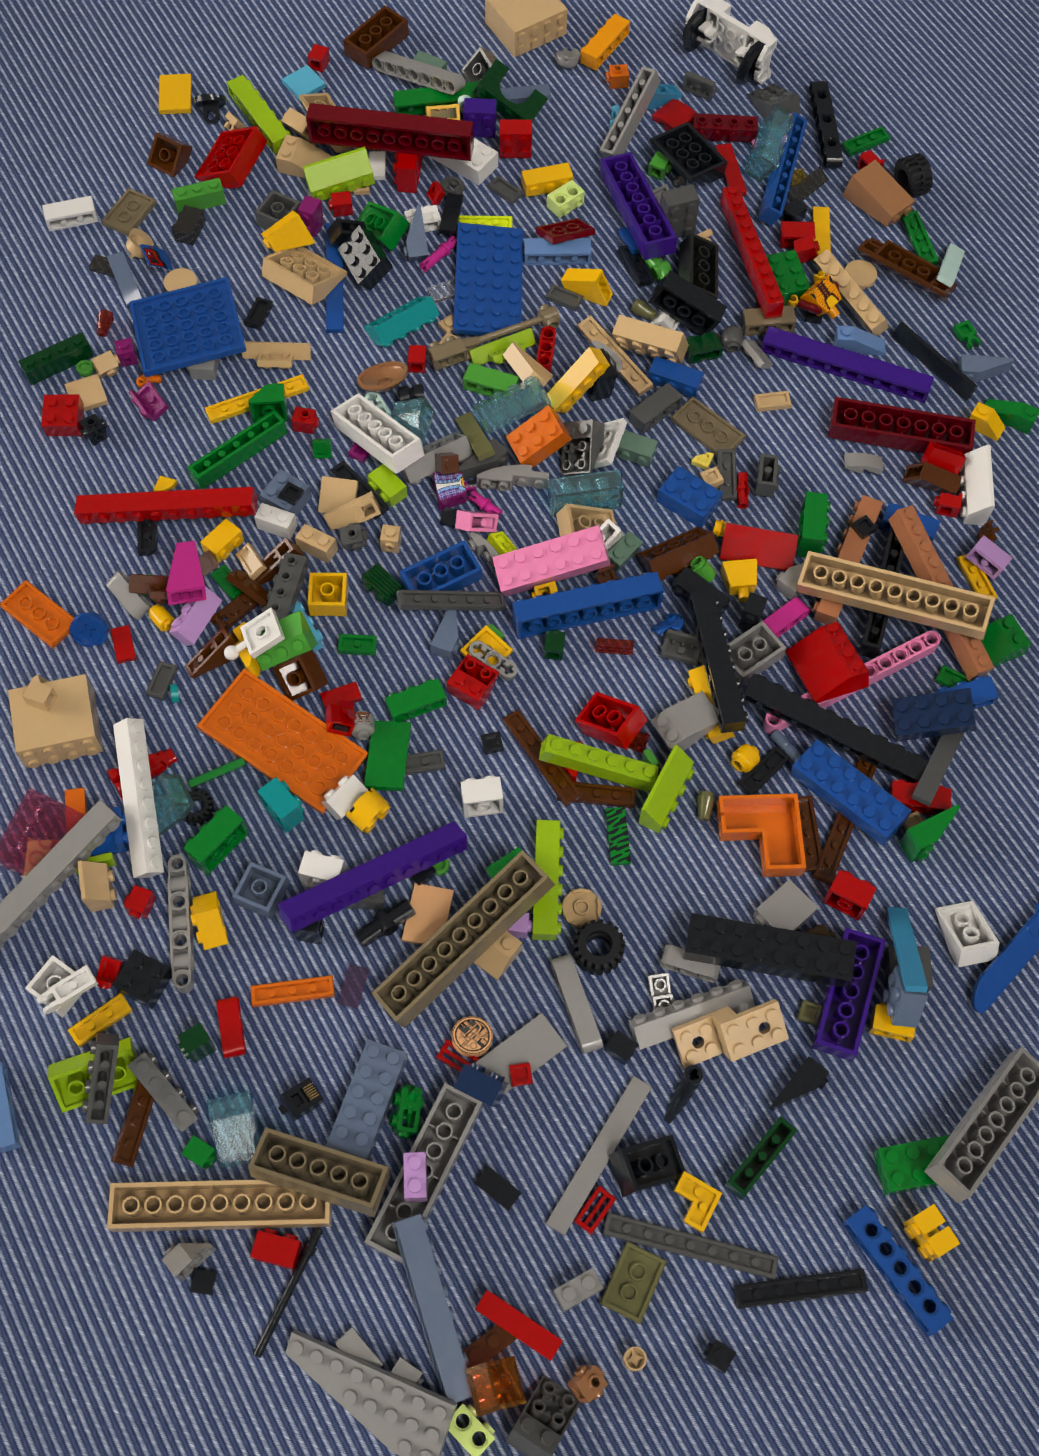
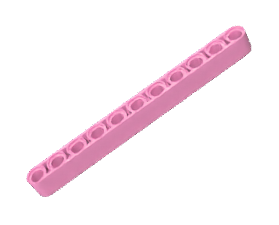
[763,631,941,734]

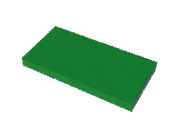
[364,721,411,791]

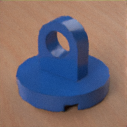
[69,611,109,647]

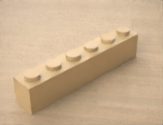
[814,249,889,336]

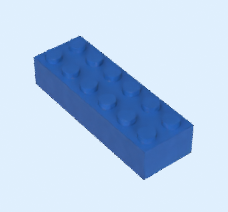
[791,739,912,847]

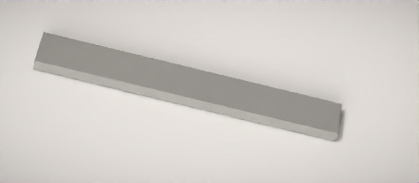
[546,1076,652,1236]

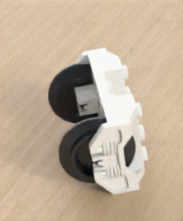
[682,0,778,85]

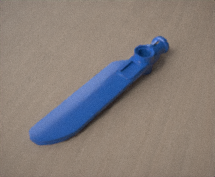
[971,902,1039,1013]

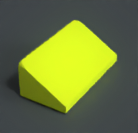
[486,531,518,555]

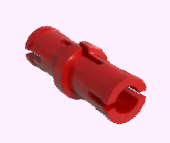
[736,472,750,509]

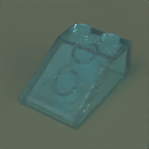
[391,397,435,447]
[152,774,195,836]
[207,1091,260,1169]

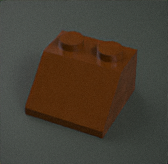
[147,132,193,177]
[273,649,329,701]

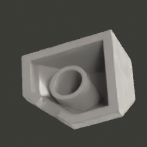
[162,1243,216,1282]

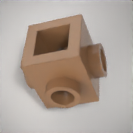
[567,1364,608,1403]

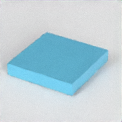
[282,65,326,102]

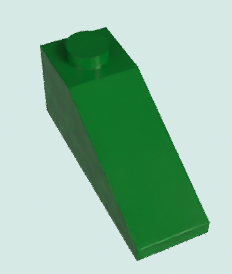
[984,399,1039,435]

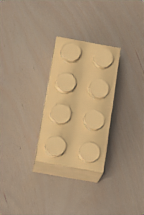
[612,315,689,364]

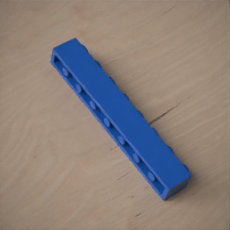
[758,112,807,226]

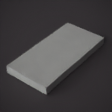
[475,1013,567,1095]

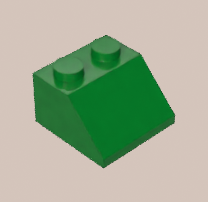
[248,383,288,423]

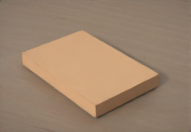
[402,883,454,945]

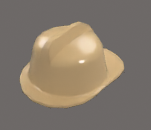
[125,228,154,259]

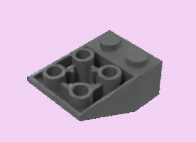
[748,84,801,124]
[561,419,605,476]
[506,1375,580,1456]

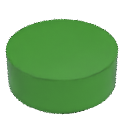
[76,360,95,377]
[433,859,449,876]

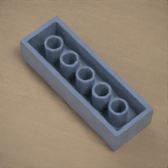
[326,1039,408,1161]

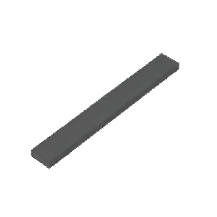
[603,1212,779,1280]

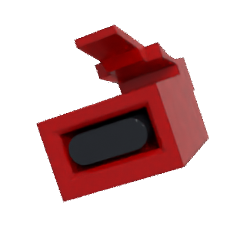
[325,700,357,737]

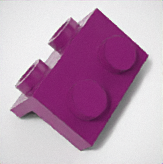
[129,381,169,421]

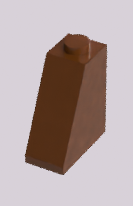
[902,462,962,494]

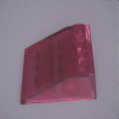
[0,788,84,876]

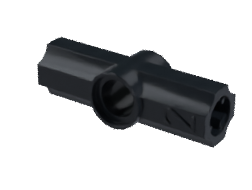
[355,898,416,947]

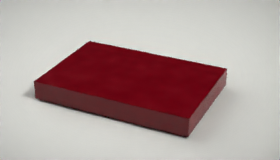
[536,218,595,244]

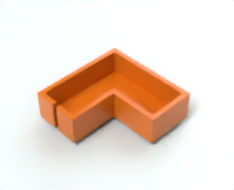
[716,793,806,877]

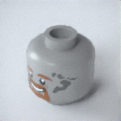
[351,710,375,740]

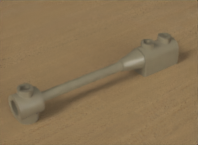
[427,304,560,371]

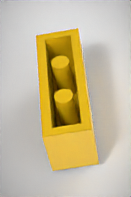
[521,162,573,197]

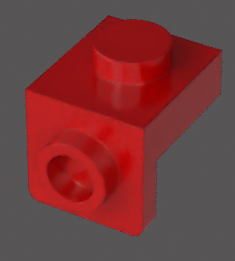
[95,955,124,989]

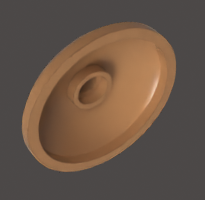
[357,361,408,392]

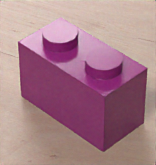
[297,195,324,237]

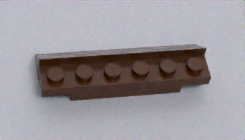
[858,237,958,303]

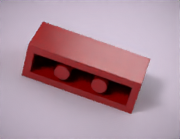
[888,779,952,816]

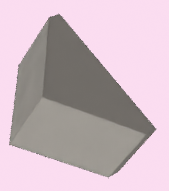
[187,359,219,380]

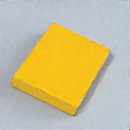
[159,74,192,114]

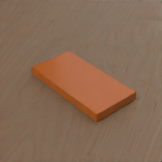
[0,580,74,649]

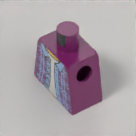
[433,472,476,511]

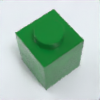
[181,1135,218,1171]

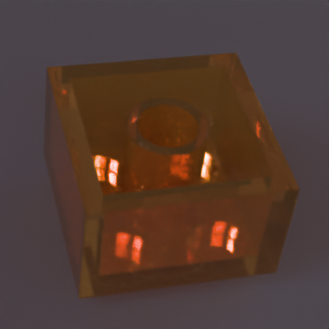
[466,1356,526,1417]

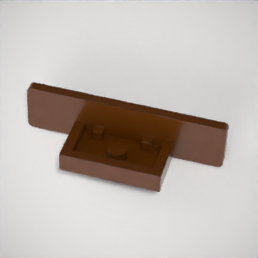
[128,574,205,602]

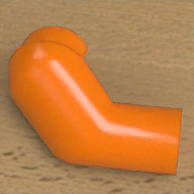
[136,374,162,388]

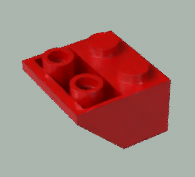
[447,654,499,711]

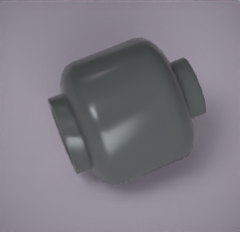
[721,325,743,353]

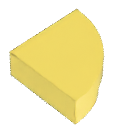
[691,452,714,470]

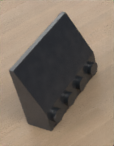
[650,122,728,183]

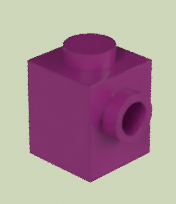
[114,337,138,367]

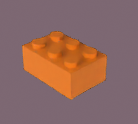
[506,405,572,468]

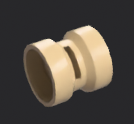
[623,1347,647,1372]

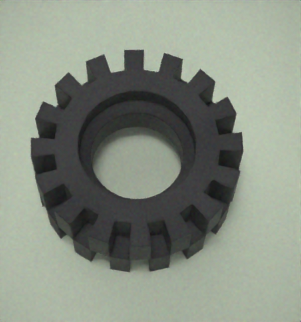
[177,788,215,826]

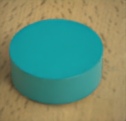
[170,684,180,703]

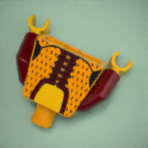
[787,271,841,319]

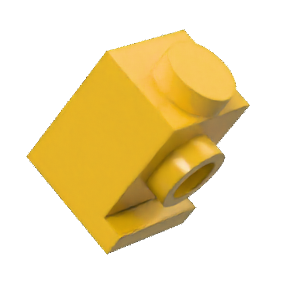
[531,581,558,598]

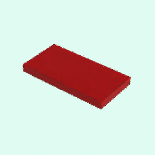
[719,522,799,571]

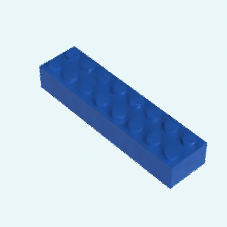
[512,572,664,639]

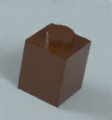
[435,452,459,474]

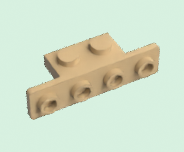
[242,341,311,369]

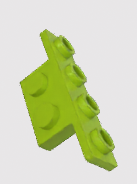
[469,328,536,365]

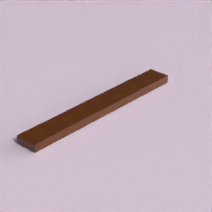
[812,759,876,885]

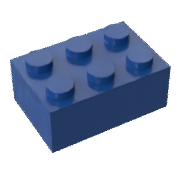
[656,466,723,528]

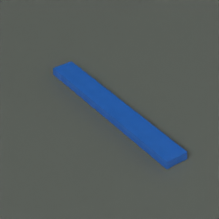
[326,223,344,333]

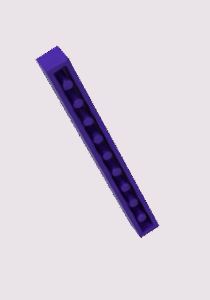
[761,326,934,403]
[278,821,467,933]

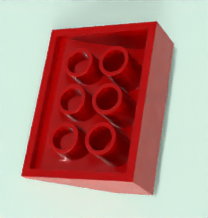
[194,126,267,189]
[785,621,869,703]

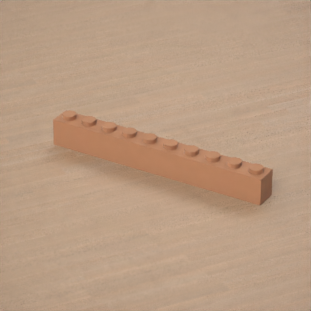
[889,505,995,681]

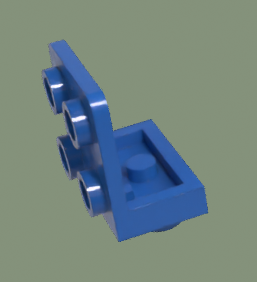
[90,806,129,857]

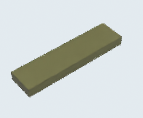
[455,411,495,462]

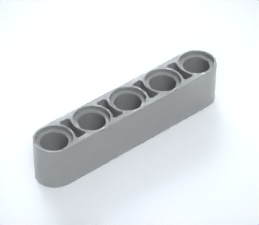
[550,954,603,1054]

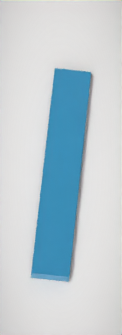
[886,907,928,993]

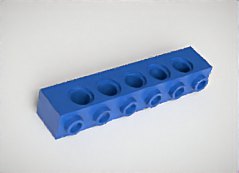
[842,1205,953,1336]

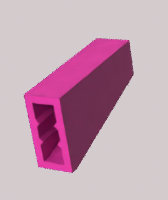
[166,541,207,605]

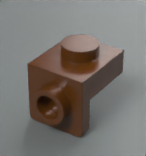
[594,563,618,584]

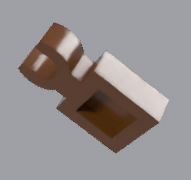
[976,520,999,543]

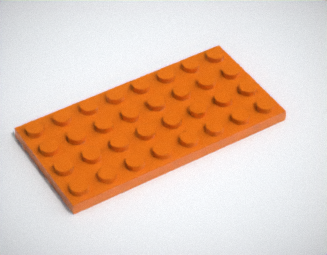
[197,668,368,815]

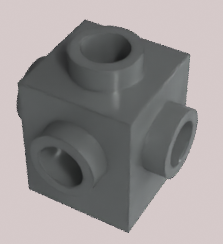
[339,523,369,551]

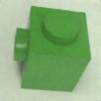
[648,151,673,181]

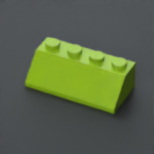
[302,146,375,201]
[638,745,695,834]
[48,1037,138,1113]

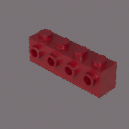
[692,113,758,143]

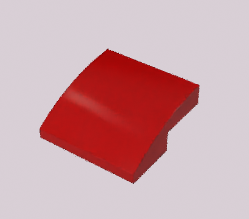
[652,99,696,131]

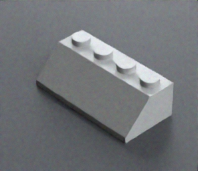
[400,432,473,485]

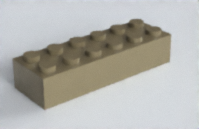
[248,1127,390,1217]

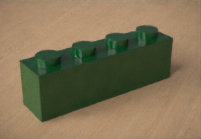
[18,332,94,386]
[724,1116,798,1200]

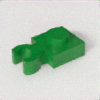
[952,320,981,350]

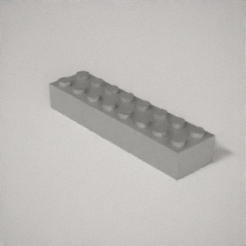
[924,1047,1039,1203]
[364,1083,483,1265]

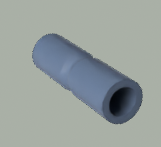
[770,730,802,763]

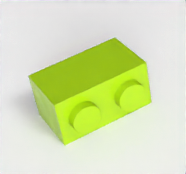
[368,464,408,507]

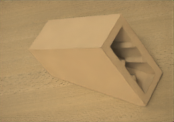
[281,107,317,146]

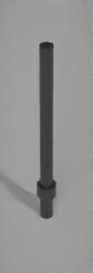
[253,1227,323,1358]

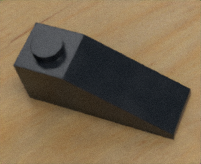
[769,1056,829,1111]

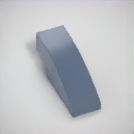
[107,251,142,306]

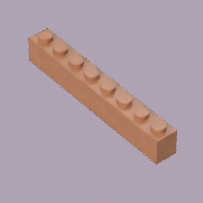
[812,495,883,625]

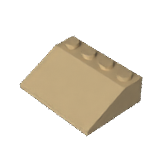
[262,246,347,305]

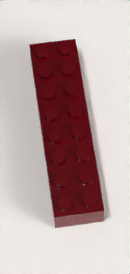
[828,397,976,454]

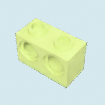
[547,180,585,218]
[449,1404,495,1456]

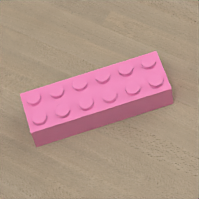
[492,525,611,597]

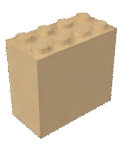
[485,0,568,58]
[8,674,103,768]

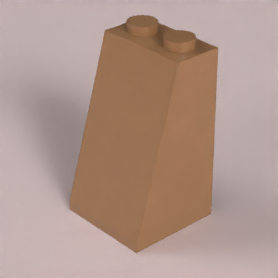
[842,160,915,227]

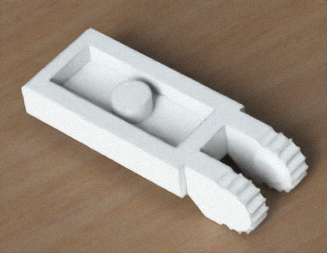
[37,965,98,1014]

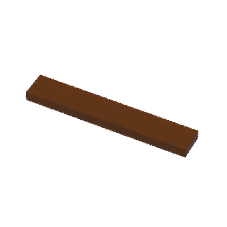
[503,709,582,807]

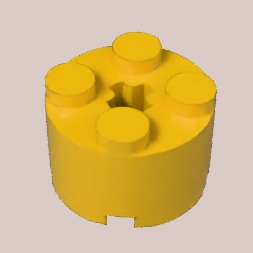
[345,787,391,834]

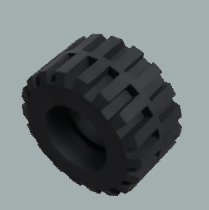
[894,153,933,198]
[573,919,625,976]

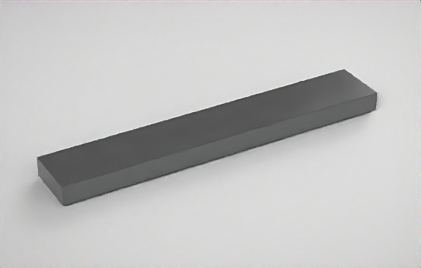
[396,590,506,611]
[911,732,965,807]

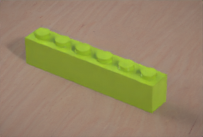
[226,75,291,154]
[539,734,659,792]
[532,820,564,941]

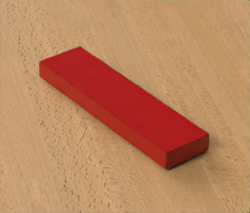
[715,143,747,196]
[475,1290,563,1362]

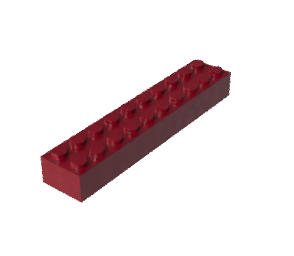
[306,103,474,161]

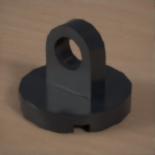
[194,94,227,124]

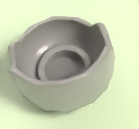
[555,47,581,69]

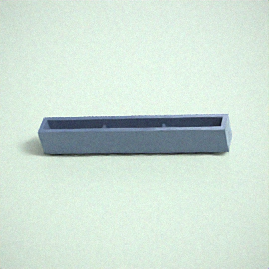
[392,1214,476,1402]

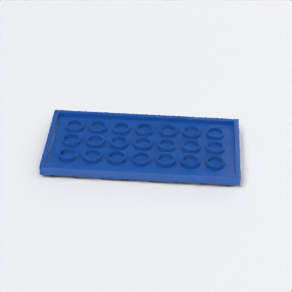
[453,222,523,338]

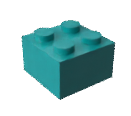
[257,777,305,833]

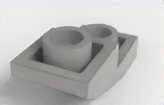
[592,340,623,372]
[844,453,883,475]
[468,532,498,567]
[647,972,674,1010]
[335,1327,383,1368]

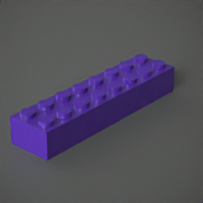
[600,152,677,260]

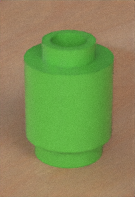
[690,556,716,582]

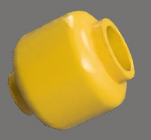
[731,744,760,773]

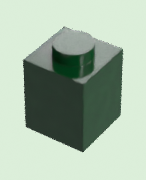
[544,630,565,661]

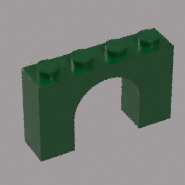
[473,59,548,121]

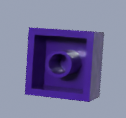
[463,98,497,138]

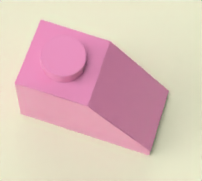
[455,510,498,532]

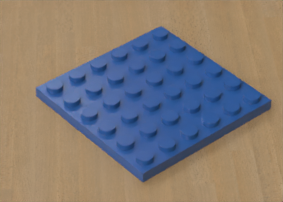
[129,277,247,377]

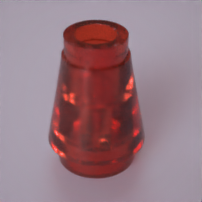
[96,310,114,337]

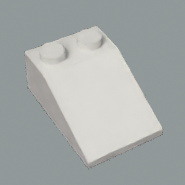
[935,901,1000,967]

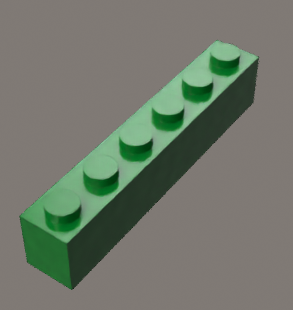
[393,81,480,115]
[187,410,287,489]

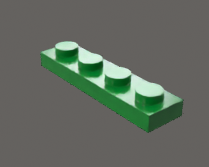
[901,210,939,265]

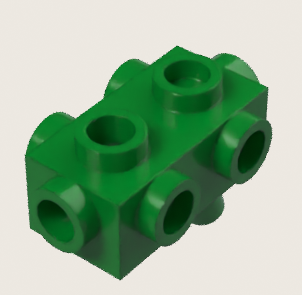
[389,1085,424,1139]

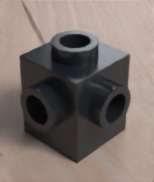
[80,414,108,446]

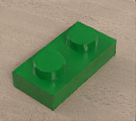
[338,634,377,656]

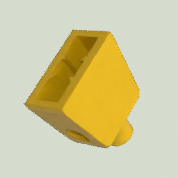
[720,559,757,602]

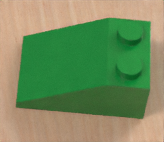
[357,201,410,251]
[981,614,1031,667]
[899,804,960,863]

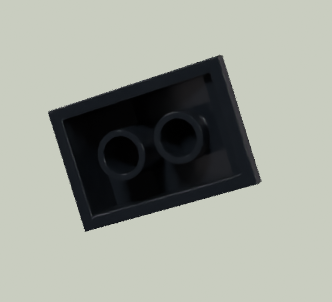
[609,1134,686,1197]

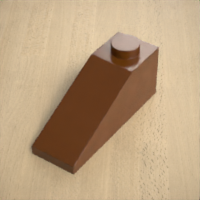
[247,538,305,585]
[185,627,239,679]

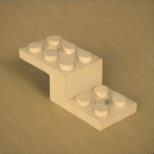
[671,999,789,1068]

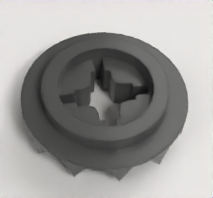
[440,176,465,197]

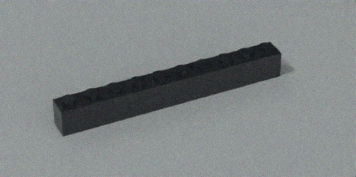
[742,674,928,783]

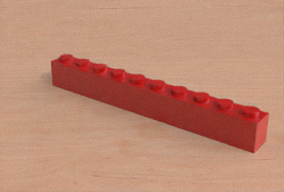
[720,186,784,319]
[74,487,258,524]

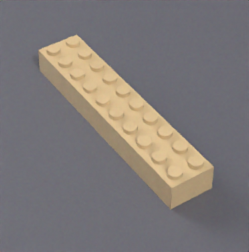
[797,551,996,640]
[107,1180,332,1232]

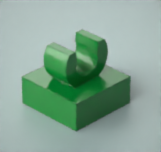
[312,439,332,458]

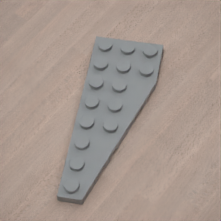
[285,1330,457,1456]

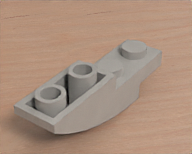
[477,464,549,491]

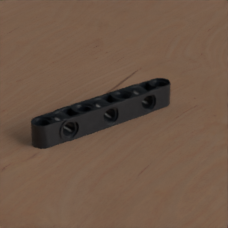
[809,81,843,168]

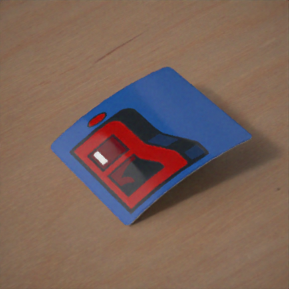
[140,244,174,271]

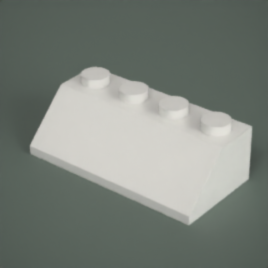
[960,445,995,525]

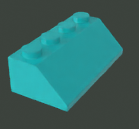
[363,296,440,348]

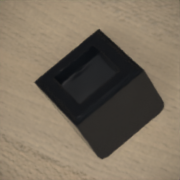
[411,866,436,885]

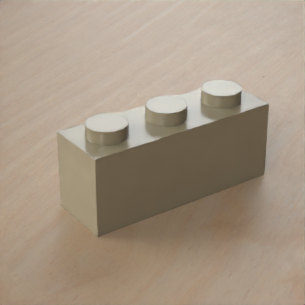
[741,305,797,336]

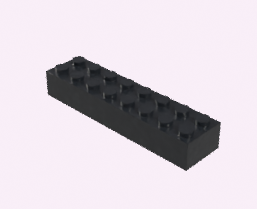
[684,913,857,988]

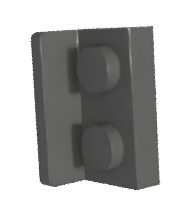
[683,70,717,101]

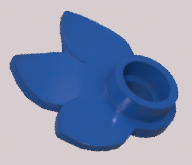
[651,613,685,636]

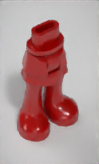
[106,748,178,801]

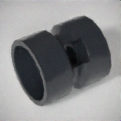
[398,384,426,410]

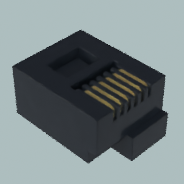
[278,1077,324,1121]

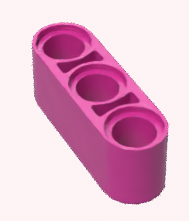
[763,597,811,638]

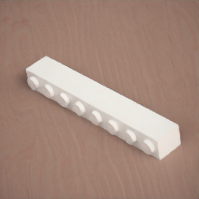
[113,718,164,878]

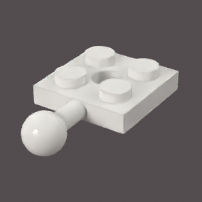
[224,608,285,660]

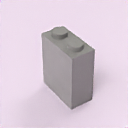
[753,879,818,931]

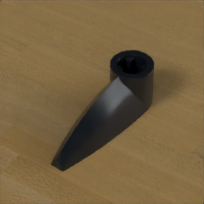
[664,1065,703,1124]

